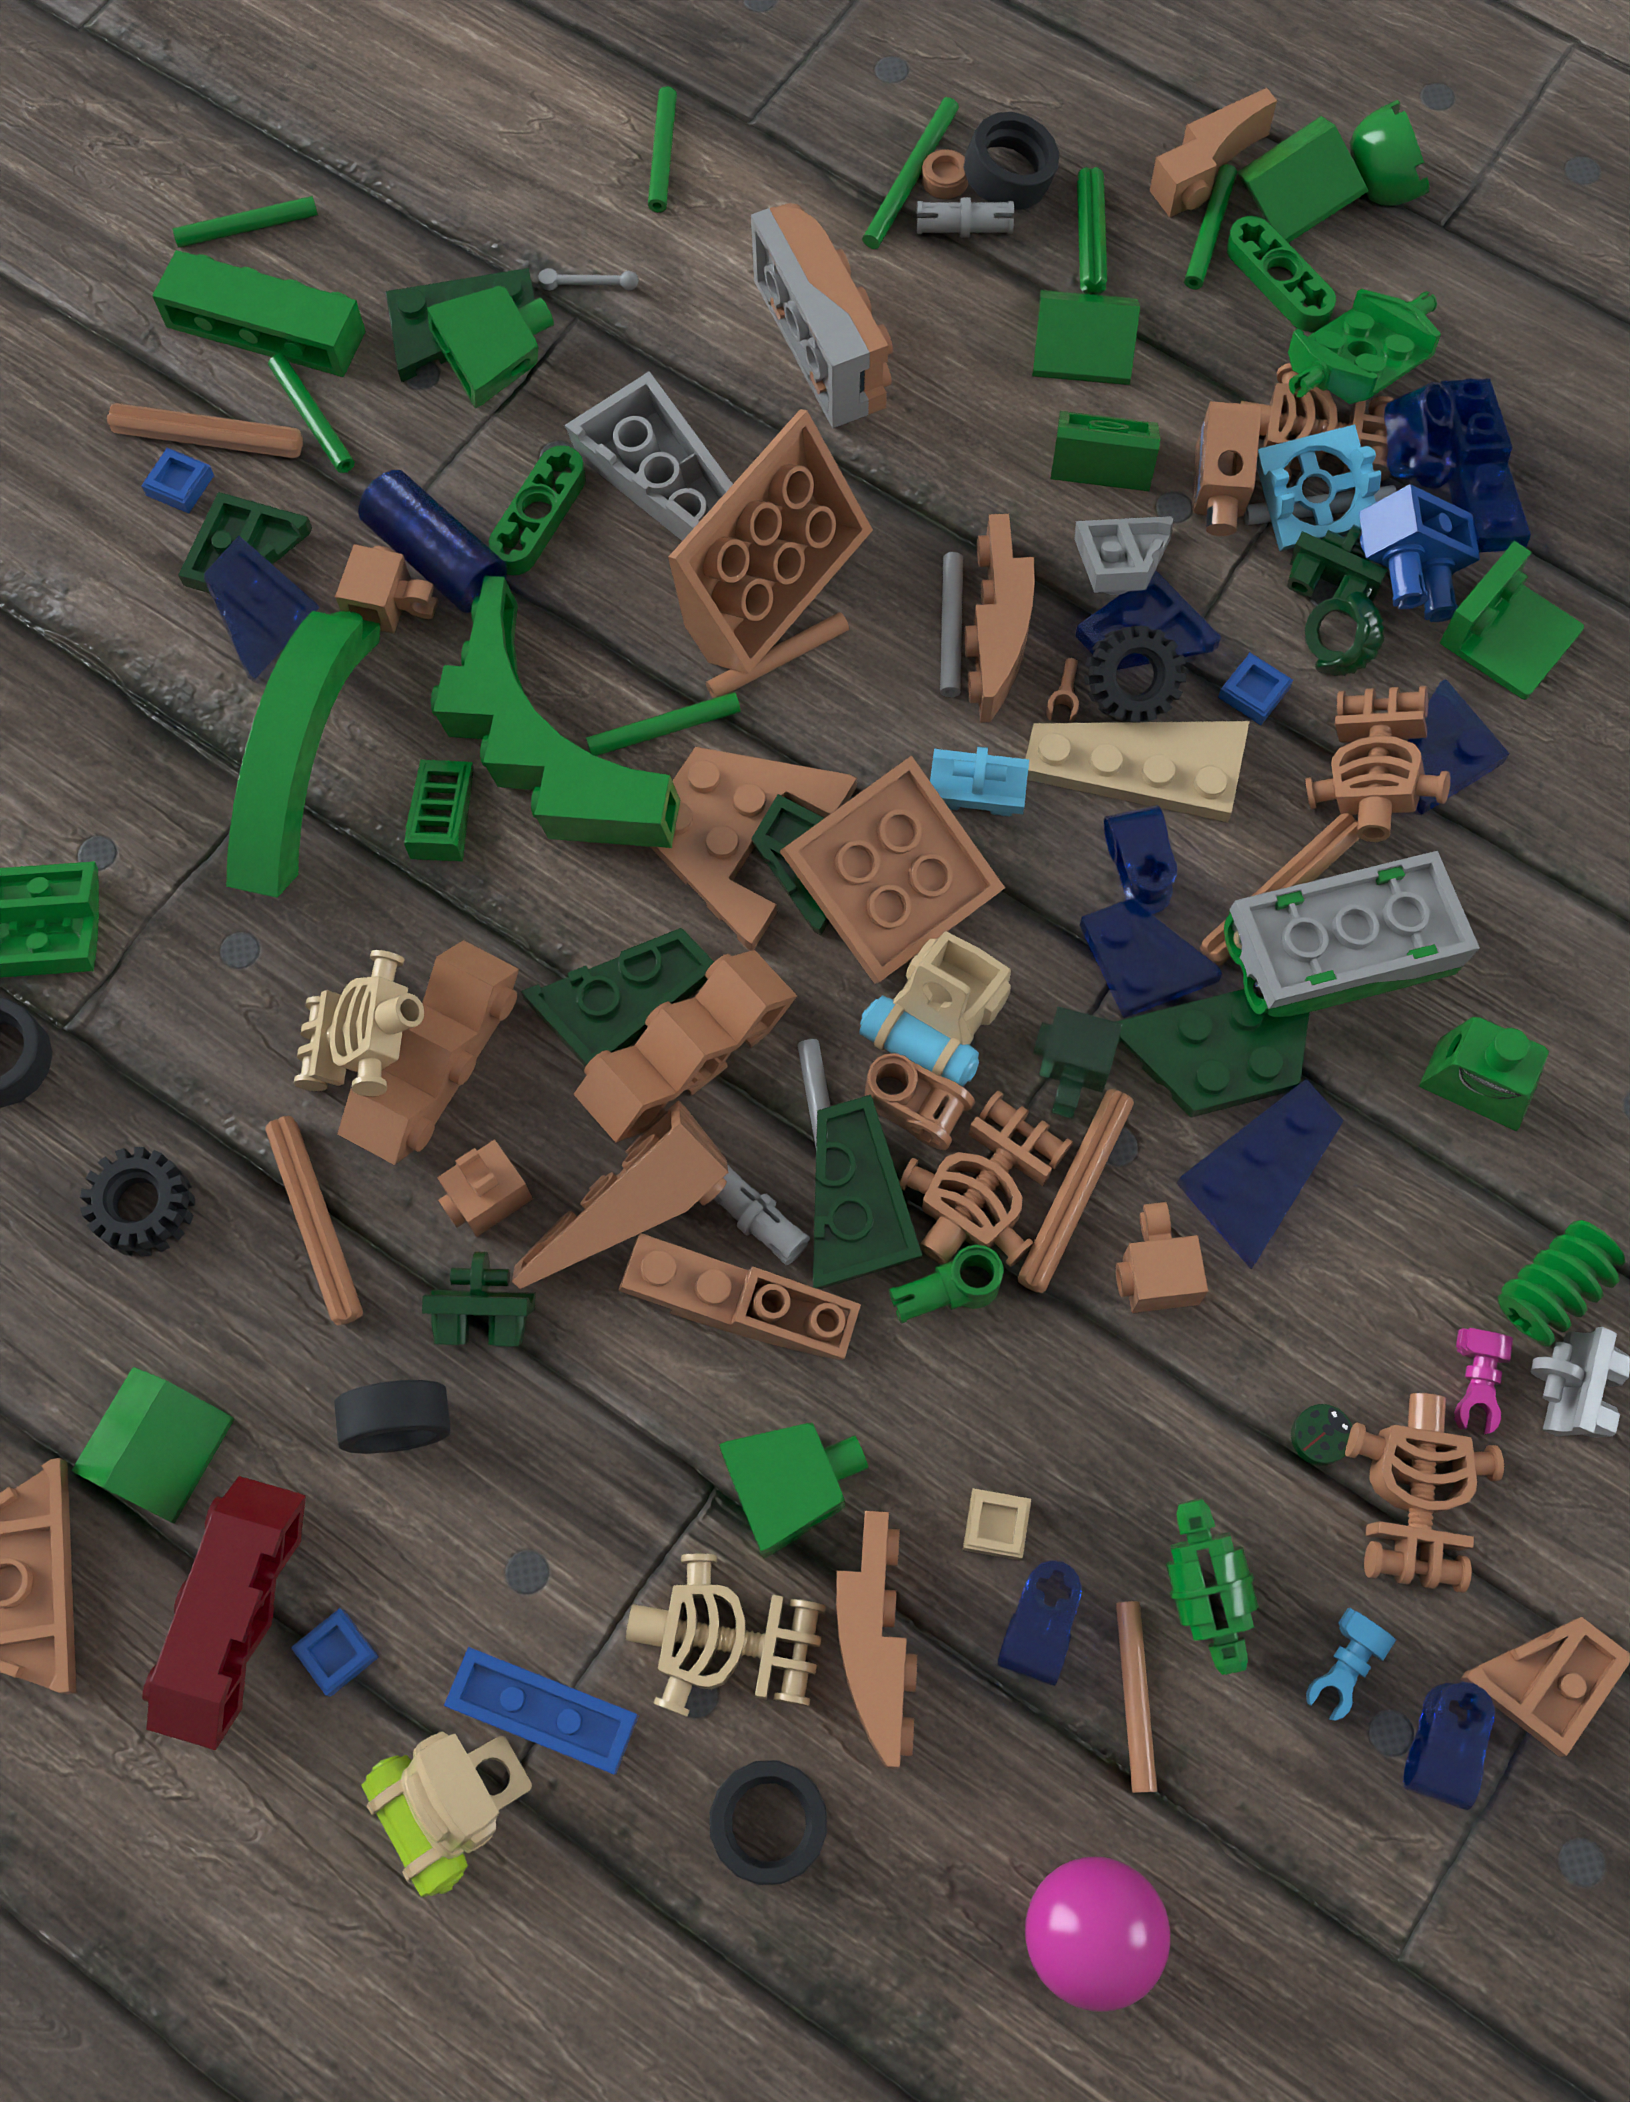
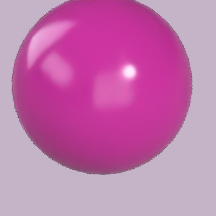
[1025,1856,1171,2012]

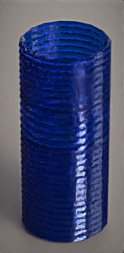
[358,470,507,613]

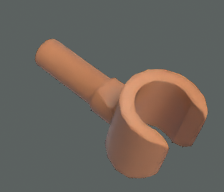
[1046,658,1079,723]

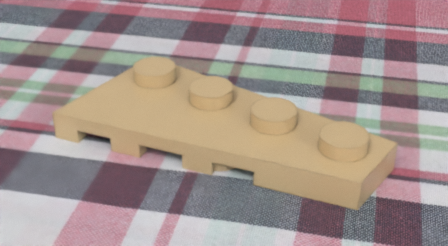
[1025,721,1250,822]

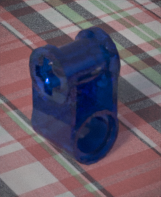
[1384,382,1456,489]
[1103,805,1177,914]
[996,1560,1082,1687]
[1403,1682,1495,1811]

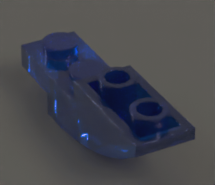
[1439,378,1531,553]

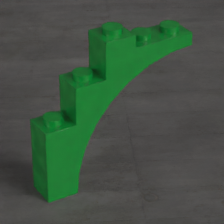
[431,576,681,848]

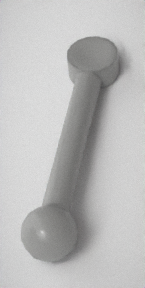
[538,269,639,291]

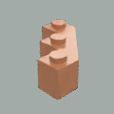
[338,940,519,1165]
[574,950,797,1143]

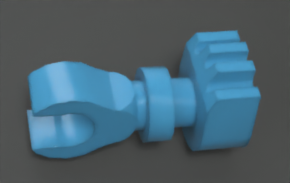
[1306,1608,1396,1720]

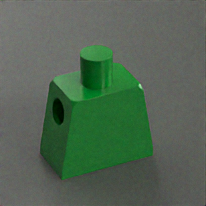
[427,286,554,409]
[719,1423,868,1559]

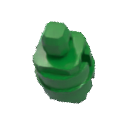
[1166,1498,1259,1675]

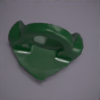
[1305,591,1385,676]

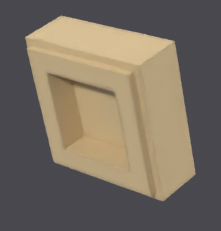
[963,1488,1031,1561]

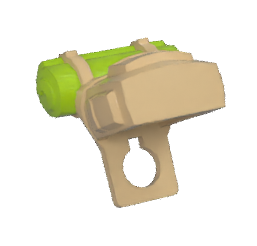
[361,1731,532,1897]

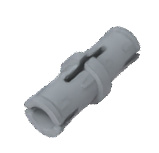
[917,197,1014,238]
[713,1165,810,1265]

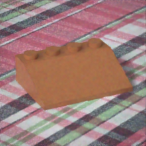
[668,409,873,674]

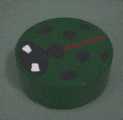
[1291,1404,1352,1466]

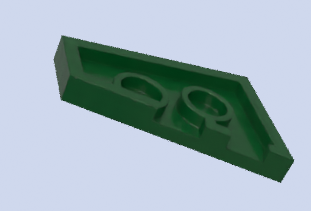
[385,268,535,383]
[521,928,714,1067]
[813,1094,922,1290]

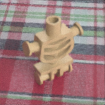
[294,950,424,1097]
[626,1554,826,1717]

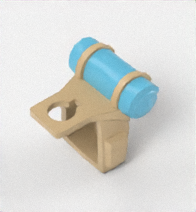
[859,931,1011,1087]

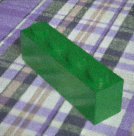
[152,250,366,378]

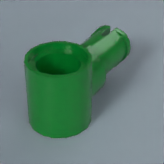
[889,1245,1004,1324]

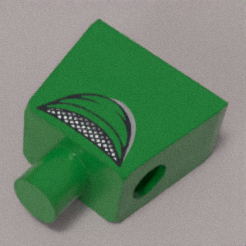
[1418,1017,1549,1132]

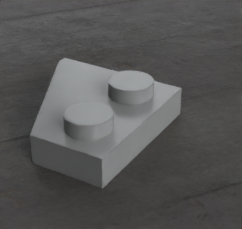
[1074,516,1173,595]

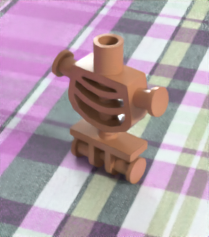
[1240,363,1399,484]
[1305,686,1450,842]
[900,1091,1073,1267]
[1345,1393,1504,1593]

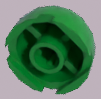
[1349,100,1430,206]

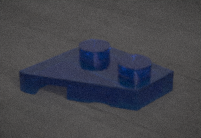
[203,536,320,682]
[1075,570,1221,670]
[1408,679,1510,815]
[1079,898,1222,1018]

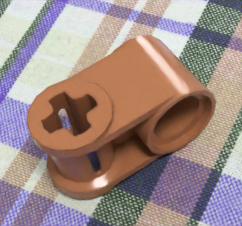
[865,1053,975,1150]

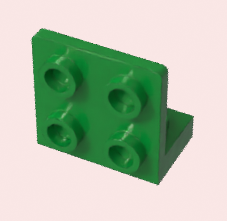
[1439,541,1584,700]

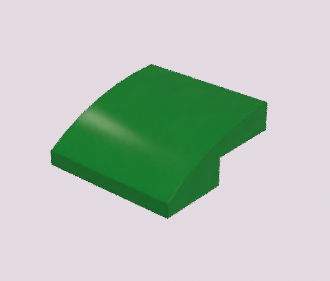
[0,861,99,978]

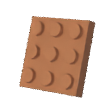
[780,755,1005,984]

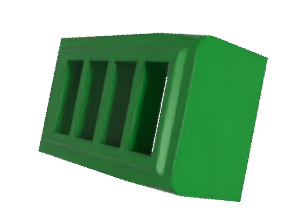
[404,760,474,862]

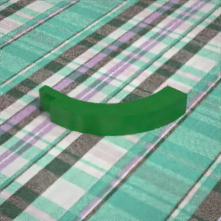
[226,611,380,898]

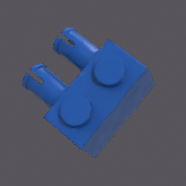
[1359,484,1480,622]

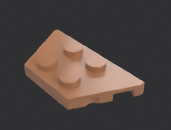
[0,1458,77,1694]

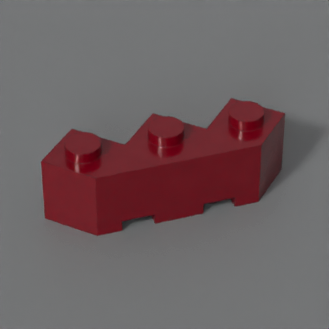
[142,1476,306,1750]

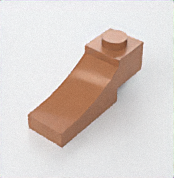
[1150,88,1277,217]

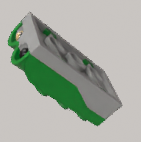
[1224,851,1480,1017]

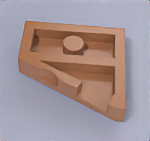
[1460,1617,1630,1757]

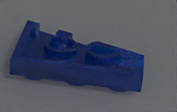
[1177,1079,1344,1269]

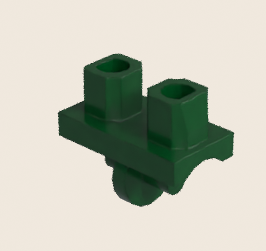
[1287,525,1387,618]
[422,1252,536,1347]

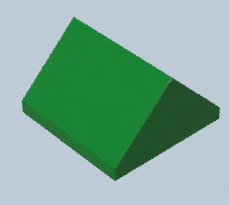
[1237,116,1368,243]
[1032,290,1140,385]
[1050,411,1161,492]
[71,1367,235,1524]

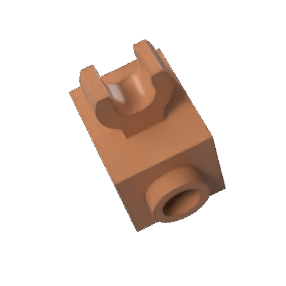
[335,544,439,634]
[437,1139,533,1237]
[1116,1202,1208,1313]

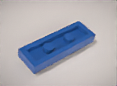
[444,1647,639,1775]

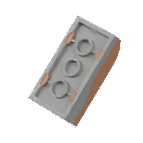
[751,203,893,428]

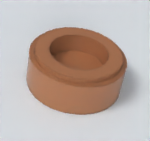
[922,149,968,199]

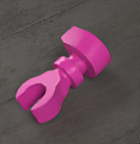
[1454,1328,1513,1435]

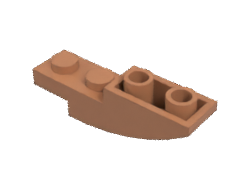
[964,514,1035,723]
[618,1233,861,1360]
[836,1511,917,1769]

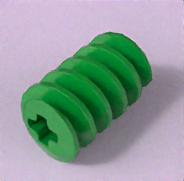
[1497,1220,1626,1347]

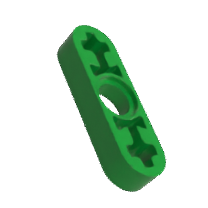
[1226,216,1336,332]
[489,446,586,575]

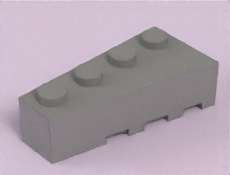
[565,371,733,541]

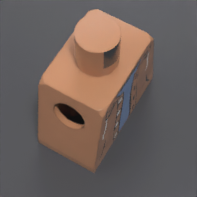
[1193,401,1262,536]

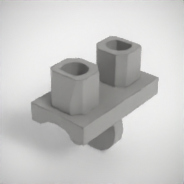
[1531,1327,1630,1438]

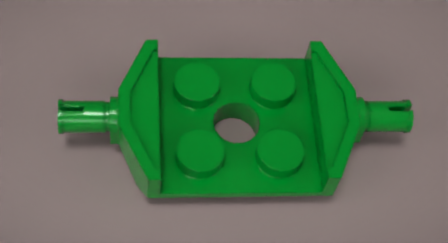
[1288,289,1441,404]

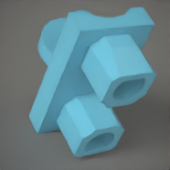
[930,746,1029,816]

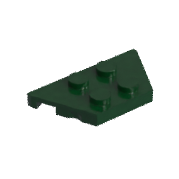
[1108,989,1310,1118]

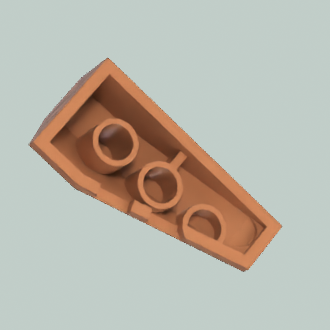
[512,1100,728,1289]

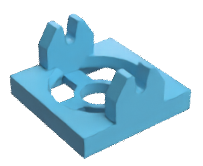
[1257,424,1381,551]

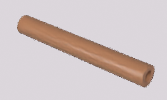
[706,612,849,698]
[1116,1601,1157,1793]

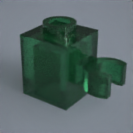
[1033,1006,1123,1119]

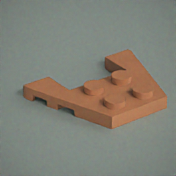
[651,747,857,951]

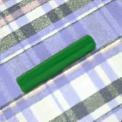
[1077,167,1108,295]

